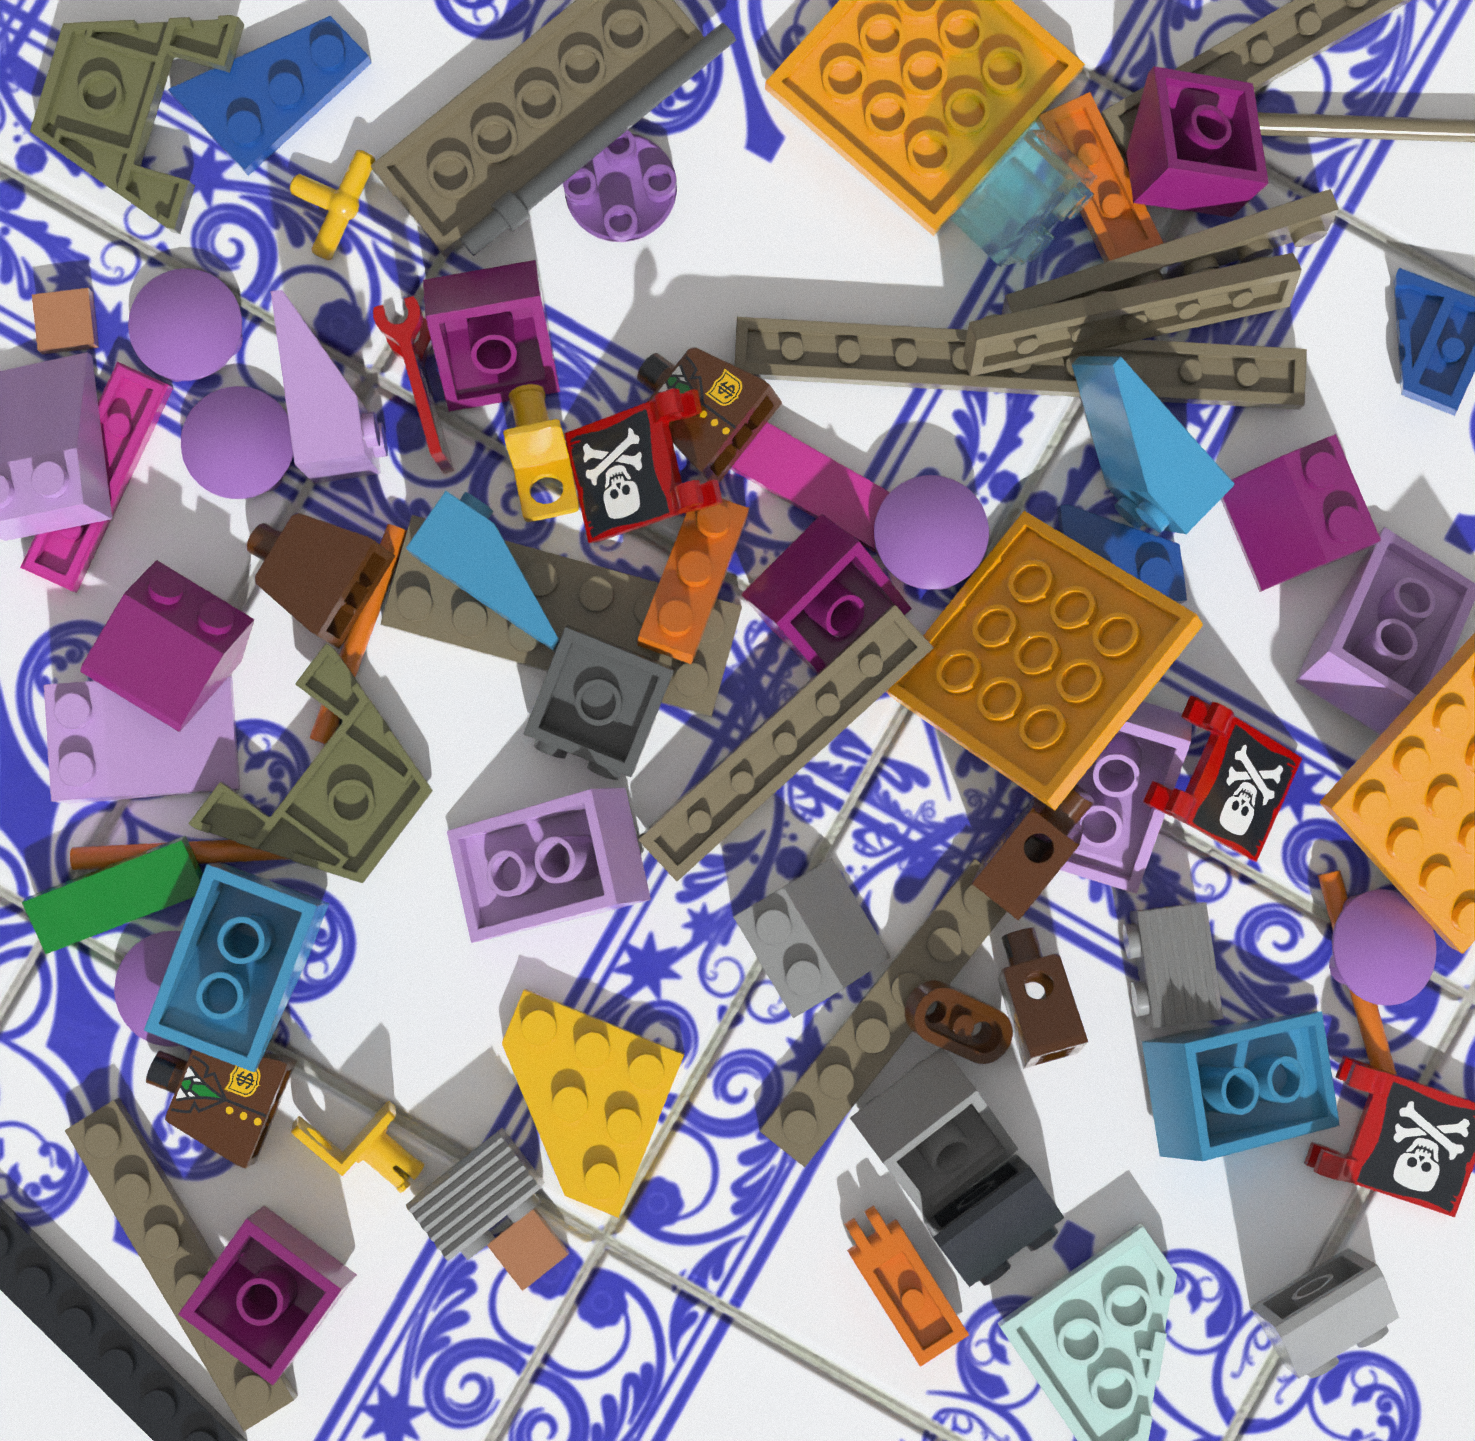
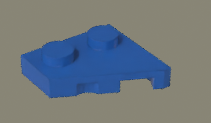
[1394,268,1475,416]
[1057,505,1187,603]

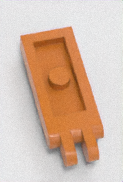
[844,1205,969,1367]

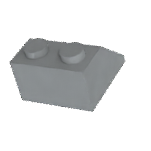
[733,858,890,1019]
[850,1048,1019,1220]
[1250,1248,1400,1379]

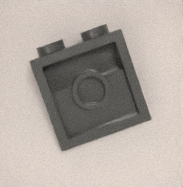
[523,625,675,780]

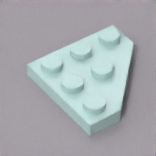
[998,1223,1177,1441]

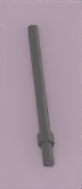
[459,23,736,256]

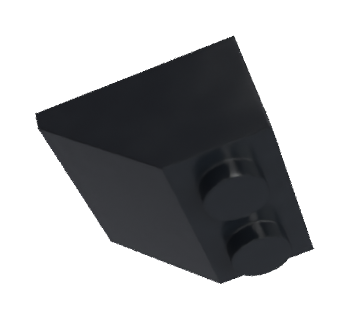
[924,1154,1064,1288]

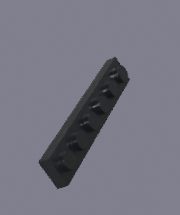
[0,1198,247,1441]

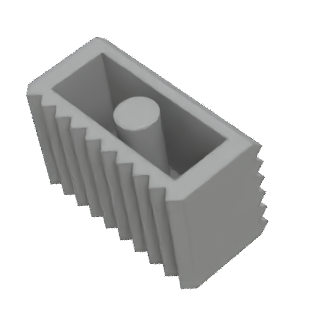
[1123,902,1224,1028]
[405,1127,545,1261]

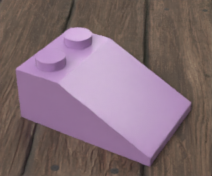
[270,290,388,484]
[0,352,112,541]
[1295,527,1475,734]
[44,676,240,804]
[1034,701,1192,894]
[447,788,651,943]

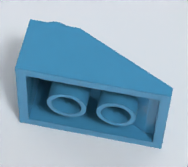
[1072,356,1235,535]
[144,863,329,1072]
[1142,1011,1340,1162]

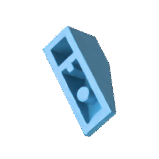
[406,491,560,652]

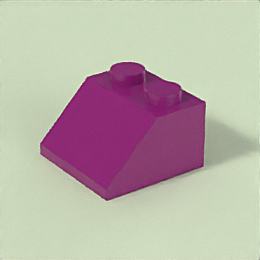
[1126,66,1269,217]
[423,260,560,412]
[1221,434,1381,592]
[741,514,912,674]
[80,560,255,732]
[178,1205,357,1385]

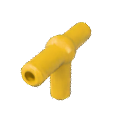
[289,150,376,261]

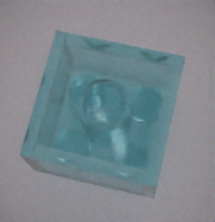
[950,130,1098,267]

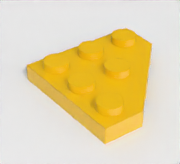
[502,989,685,1218]

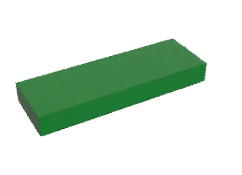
[22,835,203,954]

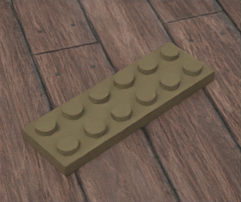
[370,0,704,257]
[380,515,742,717]

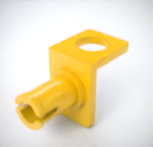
[503,384,579,522]
[291,1100,425,1193]

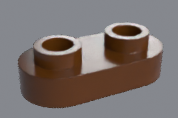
[905,980,1013,1064]

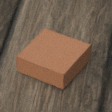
[32,288,99,354]
[487,1208,569,1291]

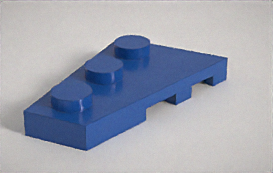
[168,16,372,176]

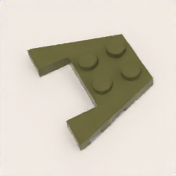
[30,15,245,234]
[188,643,433,884]

